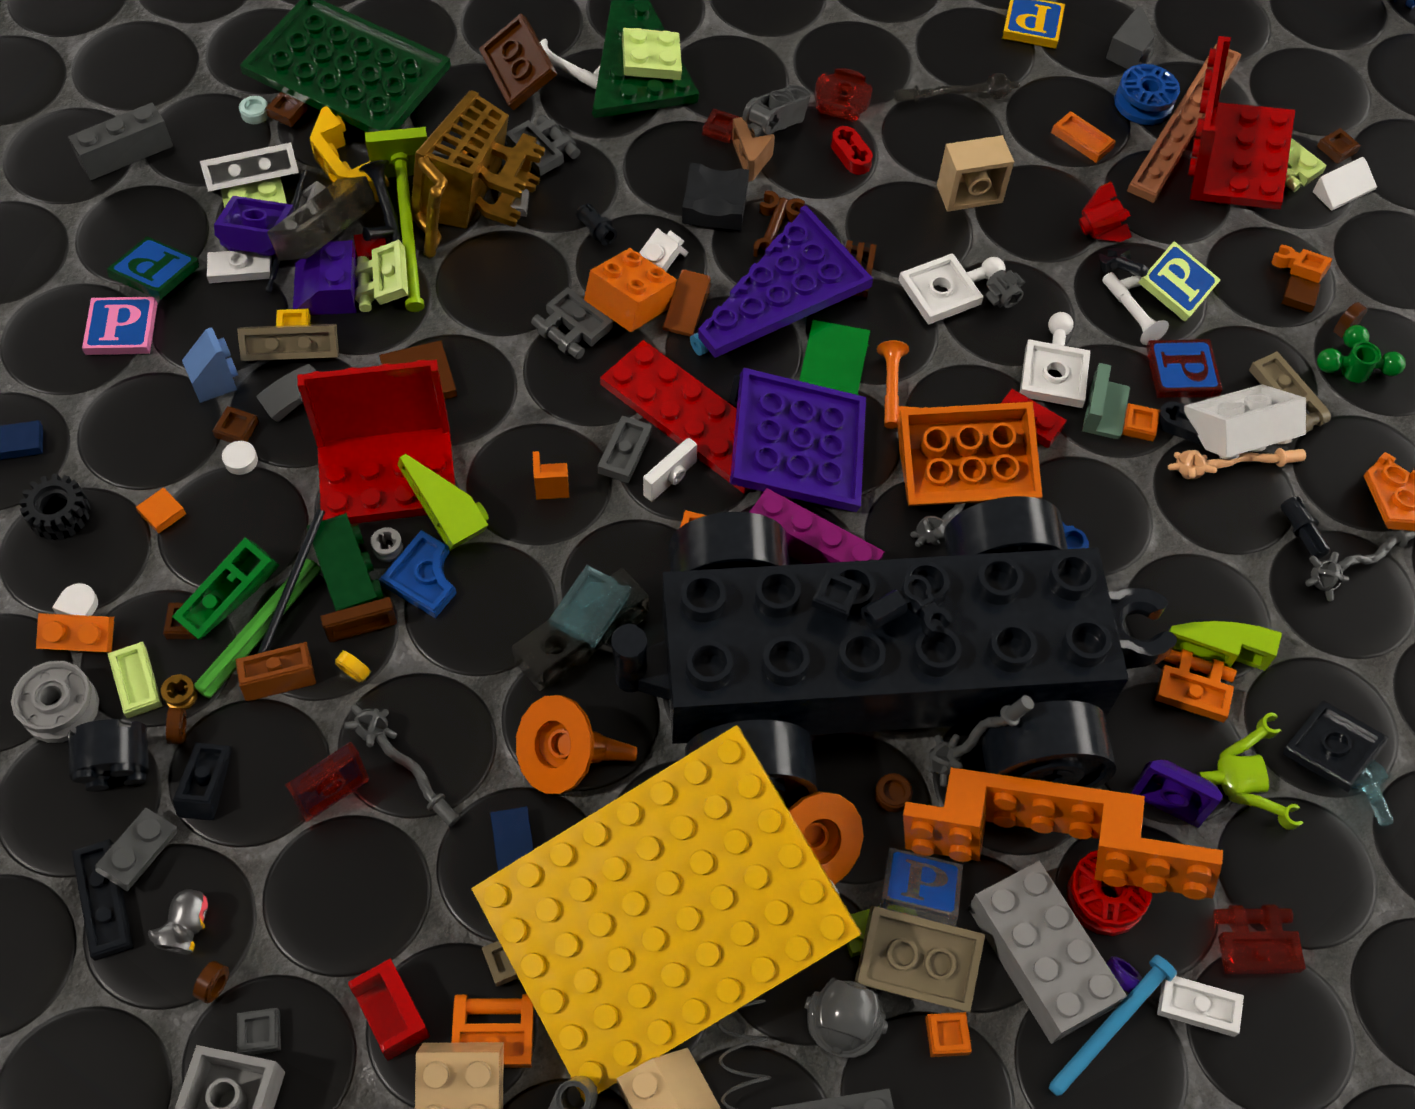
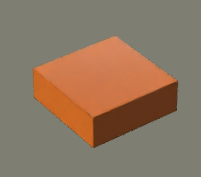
[1122,403,1160,442]
[136,487,186,534]
[926,1012,972,1057]

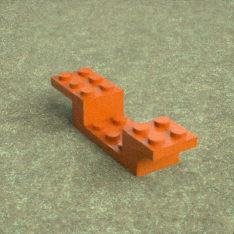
[903,767,1223,900]

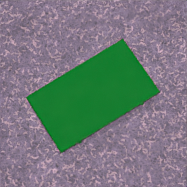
[799,320,870,395]

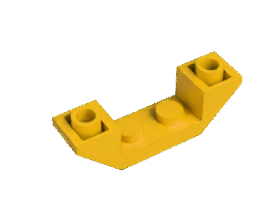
[309,106,389,202]

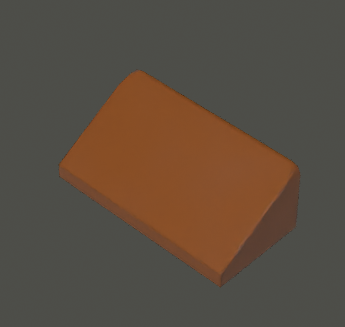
[236,642,316,701]

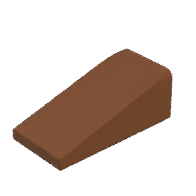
[663,270,711,337]

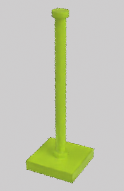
[365,127,428,312]

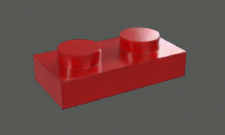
[1000,389,1067,448]

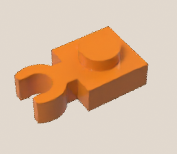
[1271,245,1333,284]

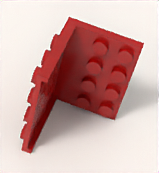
[1188,36,1295,210]
[297,359,456,524]

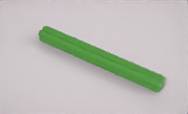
[194,559,321,698]

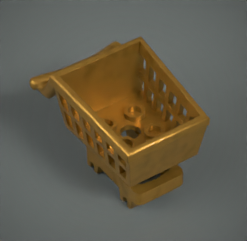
[411,90,545,258]

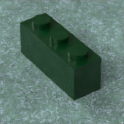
[307,513,384,611]

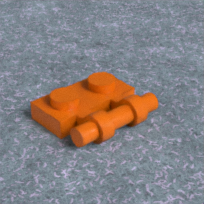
[1154,649,1237,723]

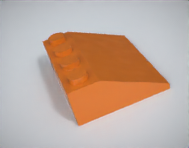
[897,402,1043,506]

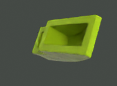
[1168,621,1282,671]

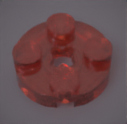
[815,68,872,121]

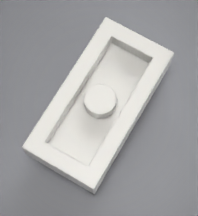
[1157,976,1244,1037]

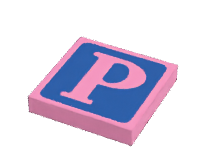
[82,297,158,355]

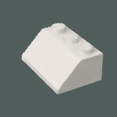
[1184,384,1306,459]

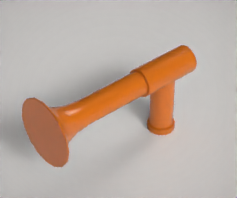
[877,340,928,429]

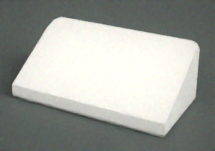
[1313,157,1377,211]

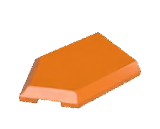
[1364,452,1415,531]

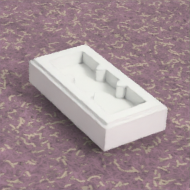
[207,251,272,283]
[643,438,697,502]

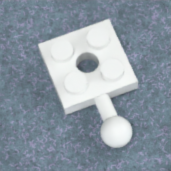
[898,253,1006,325]
[1020,312,1090,408]

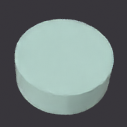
[239,96,269,124]

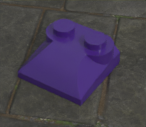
[214,196,293,256]
[1131,760,1223,828]

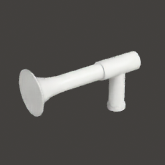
[540,39,600,89]
[1102,272,1169,345]

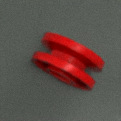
[1066,850,1152,936]

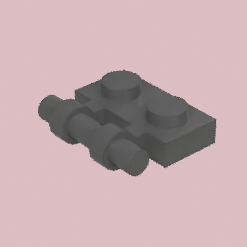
[506,115,580,176]
[531,287,613,359]

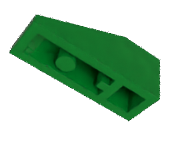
[172,537,280,640]

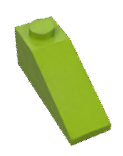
[397,454,489,551]

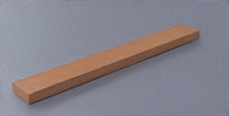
[1127,44,1242,203]

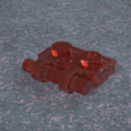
[1213,904,1306,974]

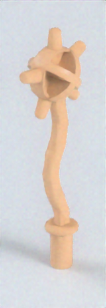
[1168,448,1306,480]

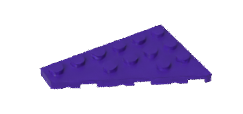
[698,205,873,358]

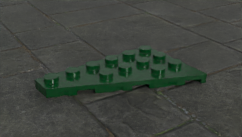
[592,0,699,118]

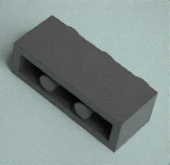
[68,103,173,181]

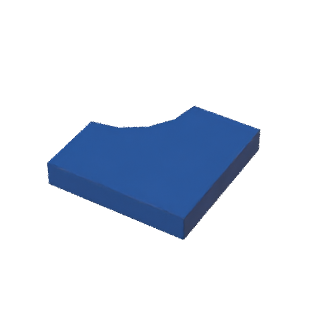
[379,530,456,619]

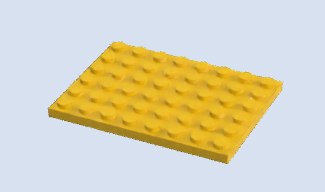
[471,725,862,1102]

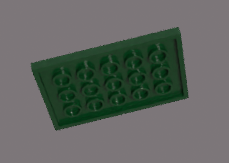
[240,0,451,132]

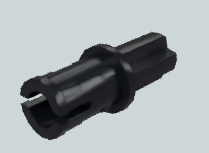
[1280,496,1330,559]

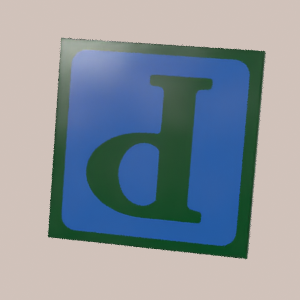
[107,236,199,300]

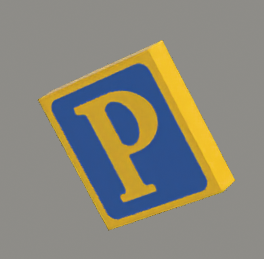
[1002,0,1065,49]

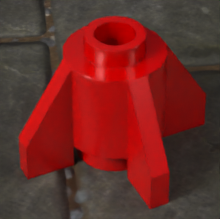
[1079,181,1132,242]

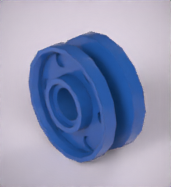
[1114,64,1180,125]

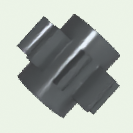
[985,270,1025,308]

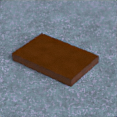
[479,13,557,110]

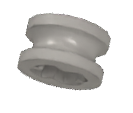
[370,527,404,562]

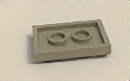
[854,906,985,1012]

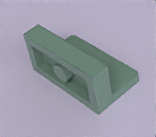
[1082,363,1130,440]

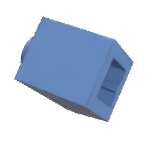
[182,327,238,403]

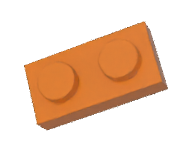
[36,613,114,652]

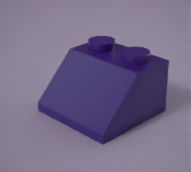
[293,240,358,315]

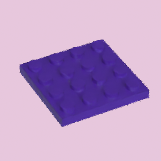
[730,368,866,512]

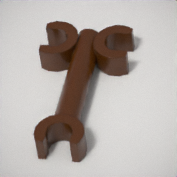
[753,191,805,257]

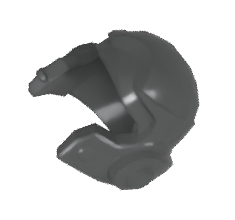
[804,977,888,1058]

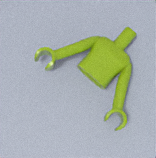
[1197,712,1304,830]

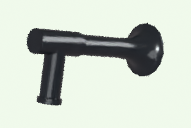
[359,160,402,243]

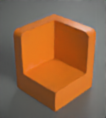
[533,451,569,500]

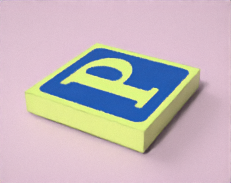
[1138,241,1221,321]

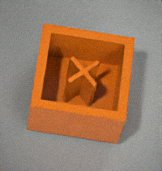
[584,248,677,332]

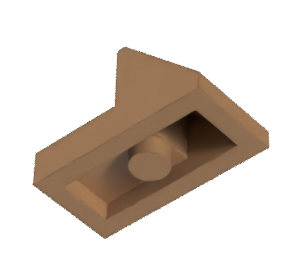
[732,117,775,182]

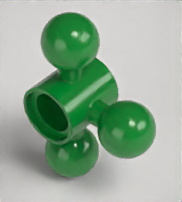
[1317,325,1406,383]

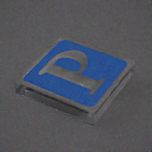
[880,847,963,926]

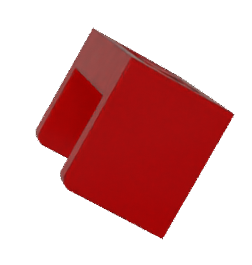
[348,958,431,1061]

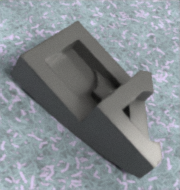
[256,364,316,423]

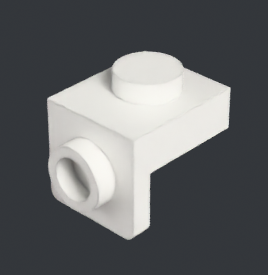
[639,228,689,272]

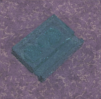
[549,565,631,648]

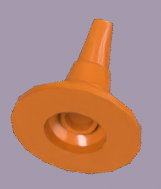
[516,695,638,794]
[788,791,864,885]

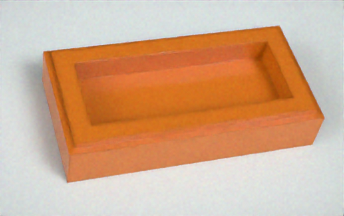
[1051,111,1116,163]

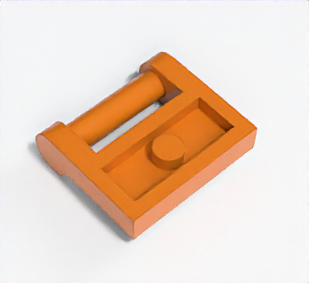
[451,994,535,1068]

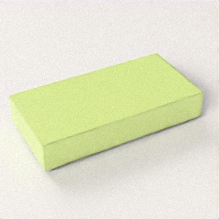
[107,641,163,719]

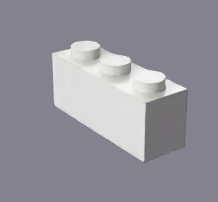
[200,142,299,192]

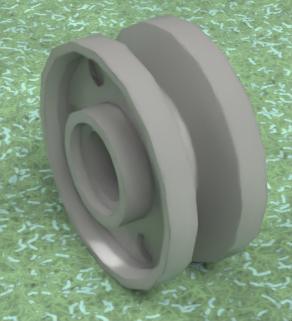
[11,661,100,743]

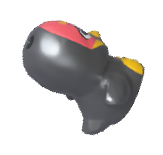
[148,889,208,955]

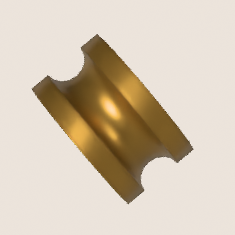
[161,674,198,710]

